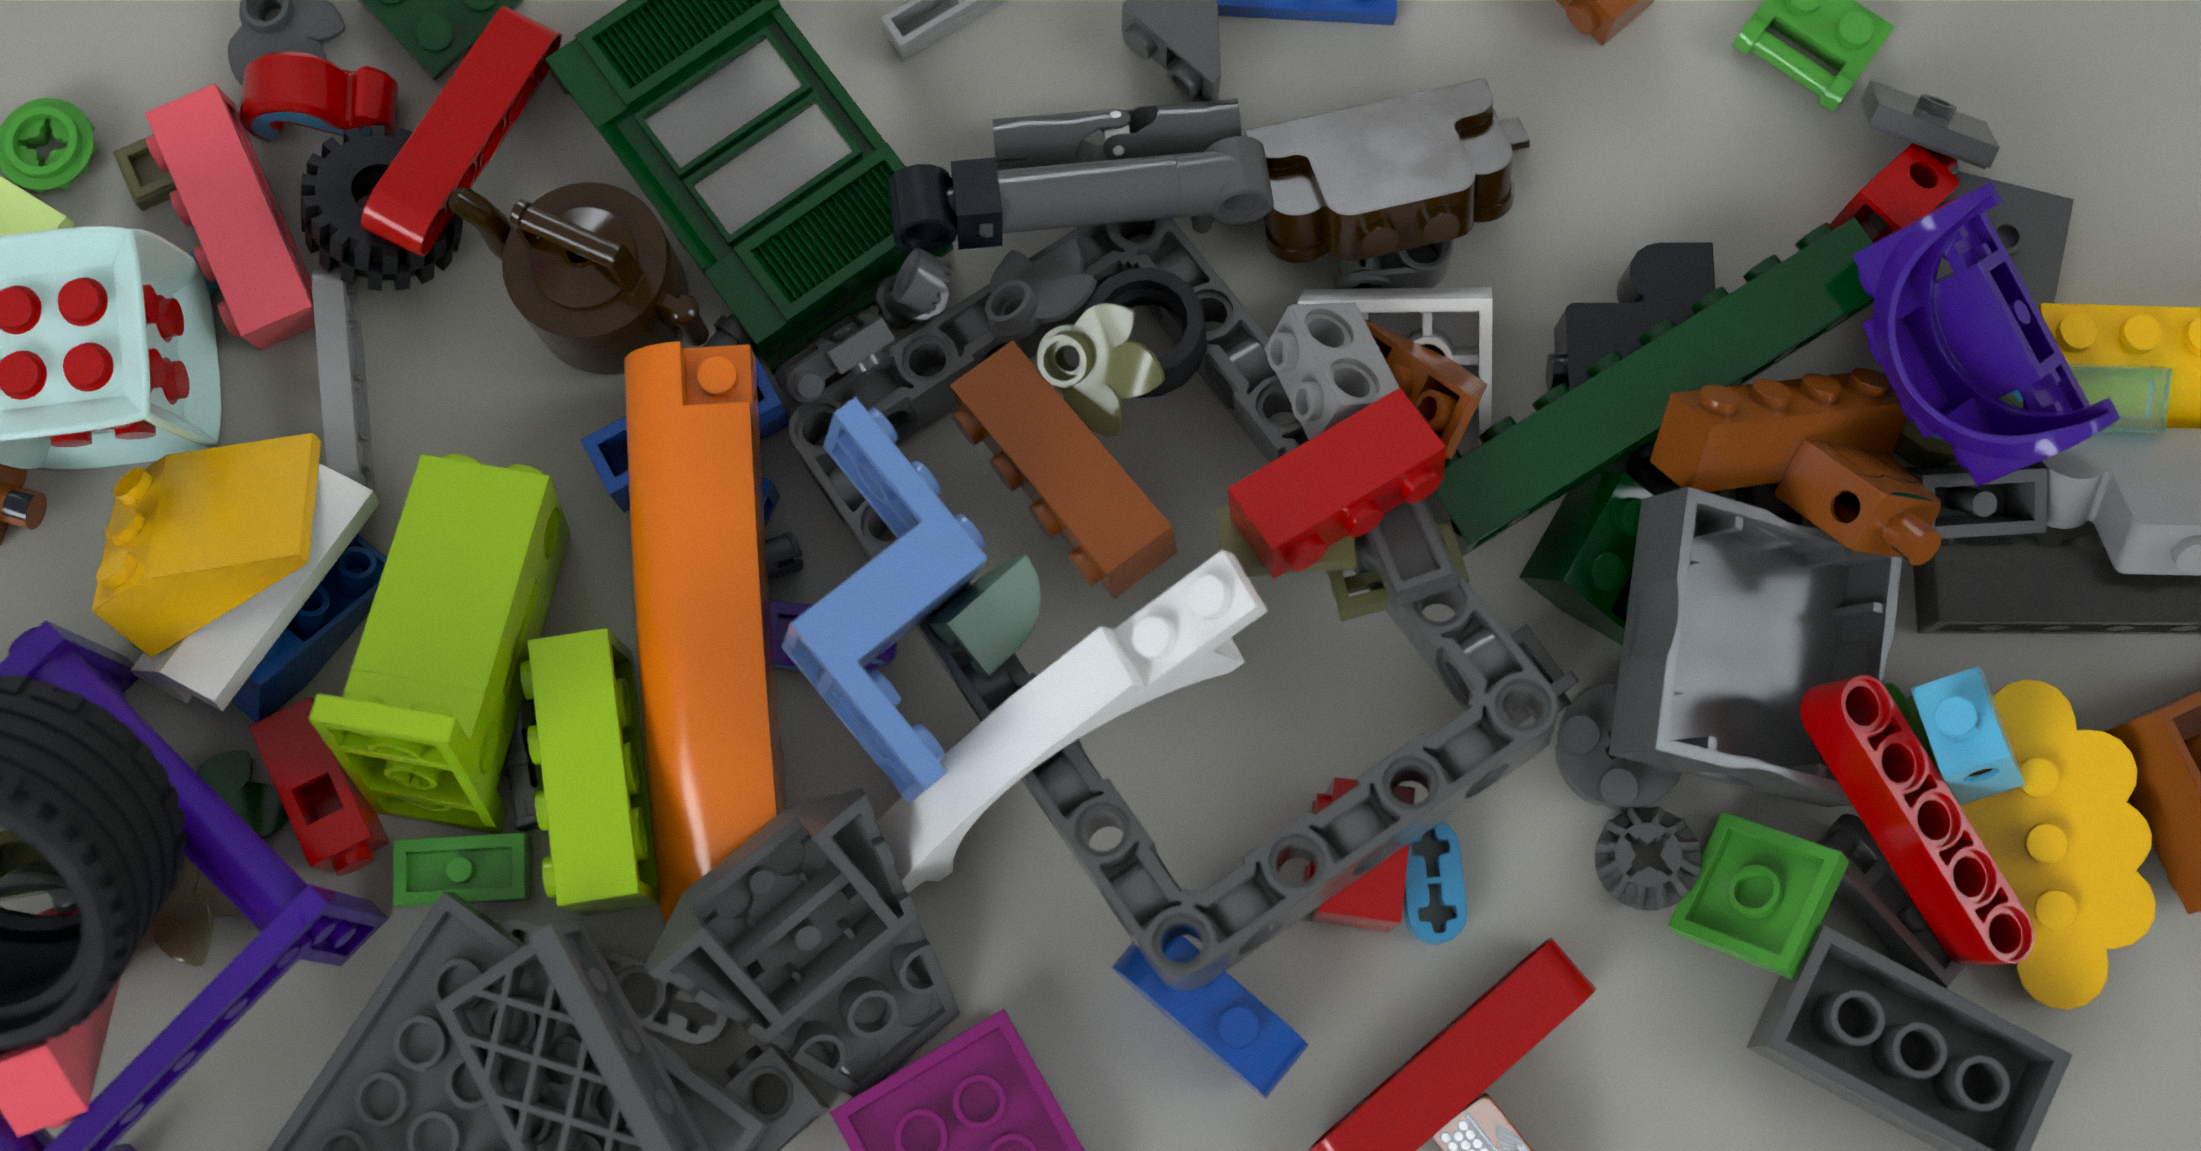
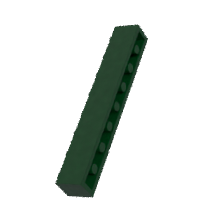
[1424,217,1874,557]

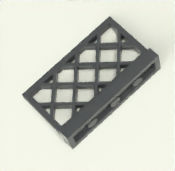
[435,917,709,1151]

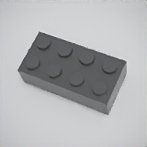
[1746,925,2072,1151]

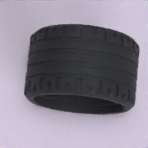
[0,674,187,1051]

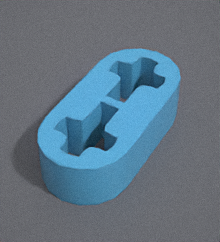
[1403,821,1467,945]

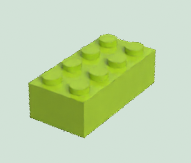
[520,628,660,916]

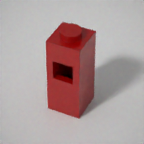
[249,697,390,876]

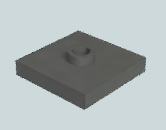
[1861,80,2000,169]
[1936,171,2074,306]

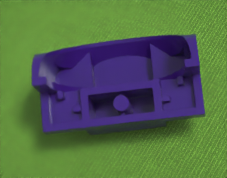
[1852,181,2121,487]

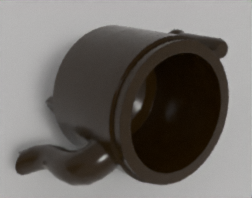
[448,182,709,375]

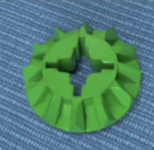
[0,98,99,195]

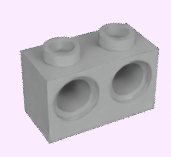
[1264,303,1399,440]

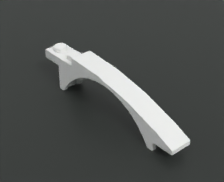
[877,549,1268,893]

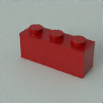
[1227,387,1446,579]

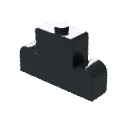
[1546,242,1722,496]

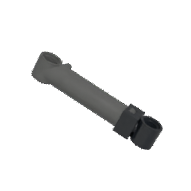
[888,136,1274,252]

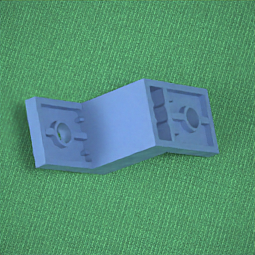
[781,397,988,804]

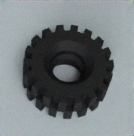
[301,125,463,291]

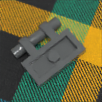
[775,307,896,403]

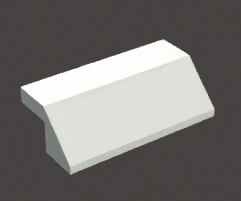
[130,464,380,712]

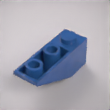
[230,534,387,722]

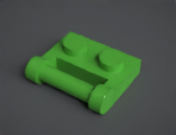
[1732,0,1895,113]

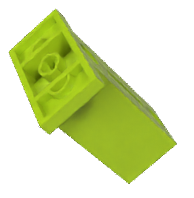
[309,453,571,834]

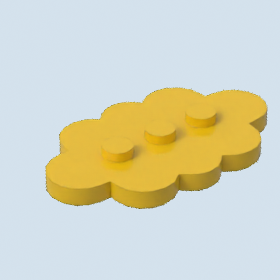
[1939,679,2156,1010]

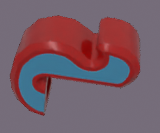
[239,51,398,142]

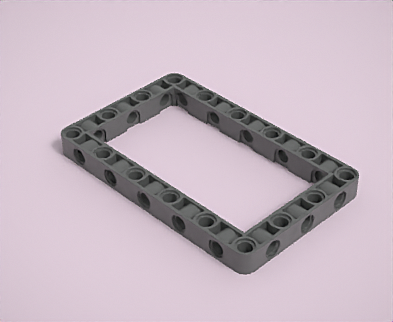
[788,218,1558,991]

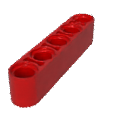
[360,6,562,257]
[1800,675,2035,966]
[1309,937,1596,1151]

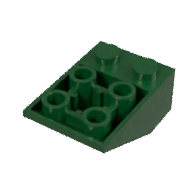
[1519,472,1654,646]

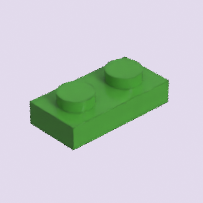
[393,833,531,908]

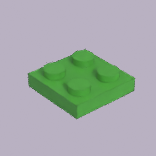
[1668,811,1849,980]

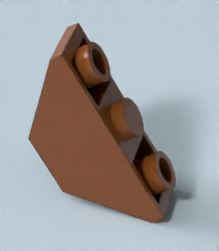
[1364,319,1488,459]

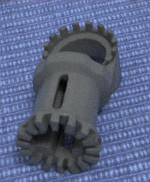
[873,248,952,329]

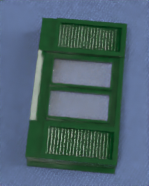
[545,0,954,375]

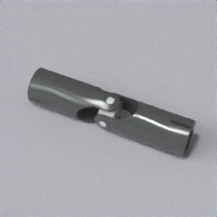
[992,99,1242,170]

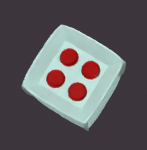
[0,226,221,470]

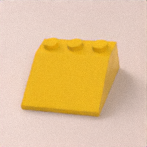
[91,433,321,658]

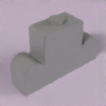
[2032,427,2201,576]

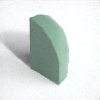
[927,554,1041,676]

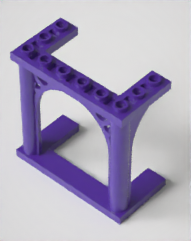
[0,620,389,1151]

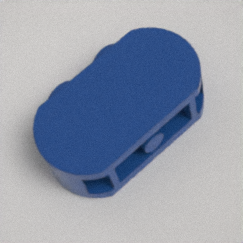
[1111,935,1308,1099]

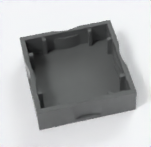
[1609,487,1902,807]

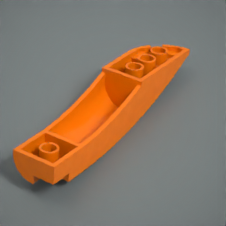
[624,341,786,926]

